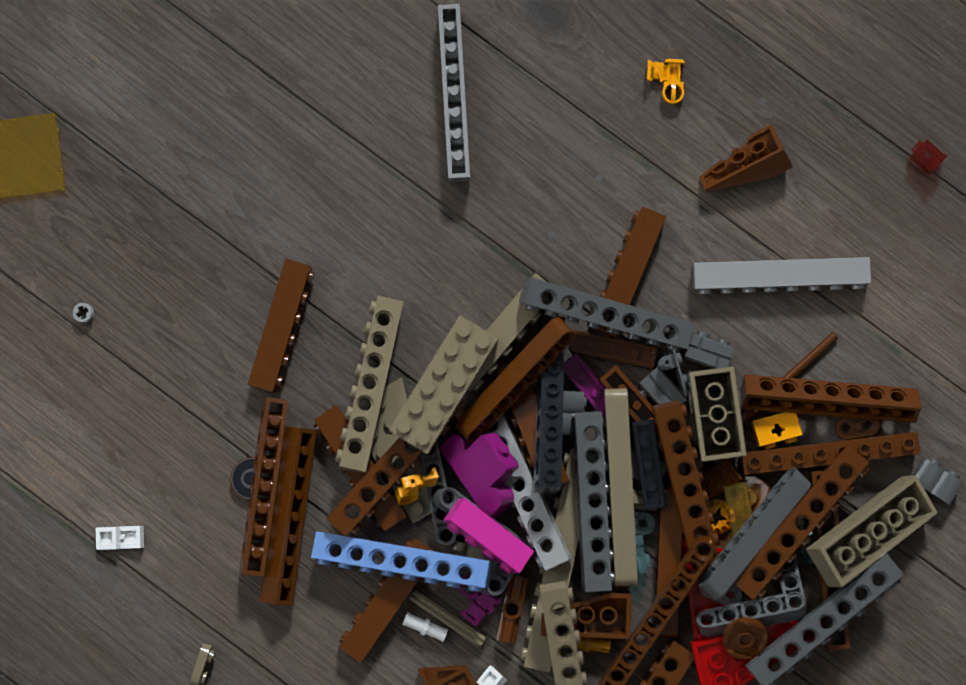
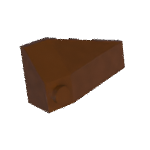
[700,124,793,193]
[541,593,632,639]

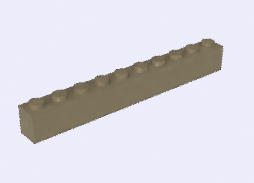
[520,449,597,672]

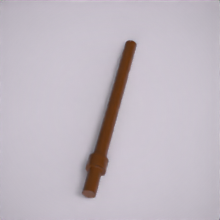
[741,332,838,425]

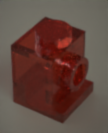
[909,139,947,175]

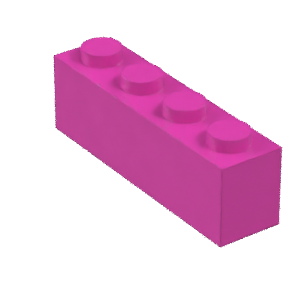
[443,498,534,574]

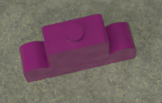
[439,433,519,518]

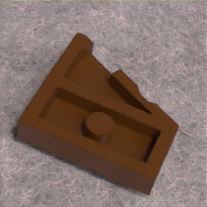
[418,665,477,685]

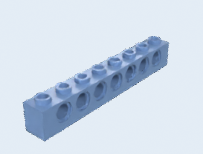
[311,531,493,592]

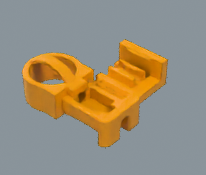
[646,59,685,105]
[394,468,439,505]

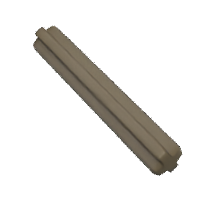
[409,590,486,647]

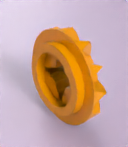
[703,499,734,534]

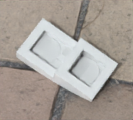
[96,526,144,550]

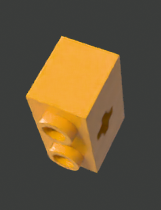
[750,412,802,450]

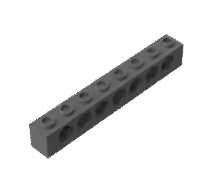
[519,277,694,352]
[572,411,615,592]
[745,553,904,685]

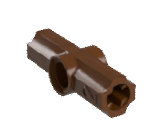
[496,575,528,644]

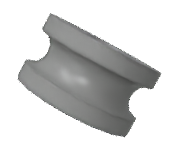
[73,303,94,323]

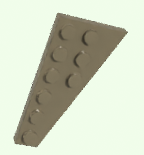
[354,377,431,524]

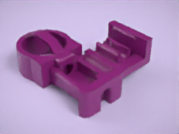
[459,574,501,627]

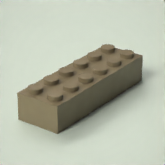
[467,273,549,393]
[389,315,498,454]
[806,475,938,587]

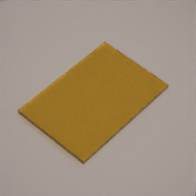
[0,113,66,199]

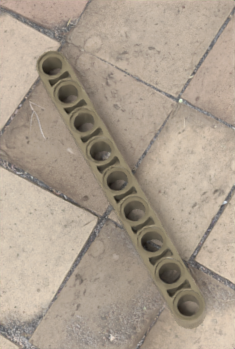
[604,388,638,587]

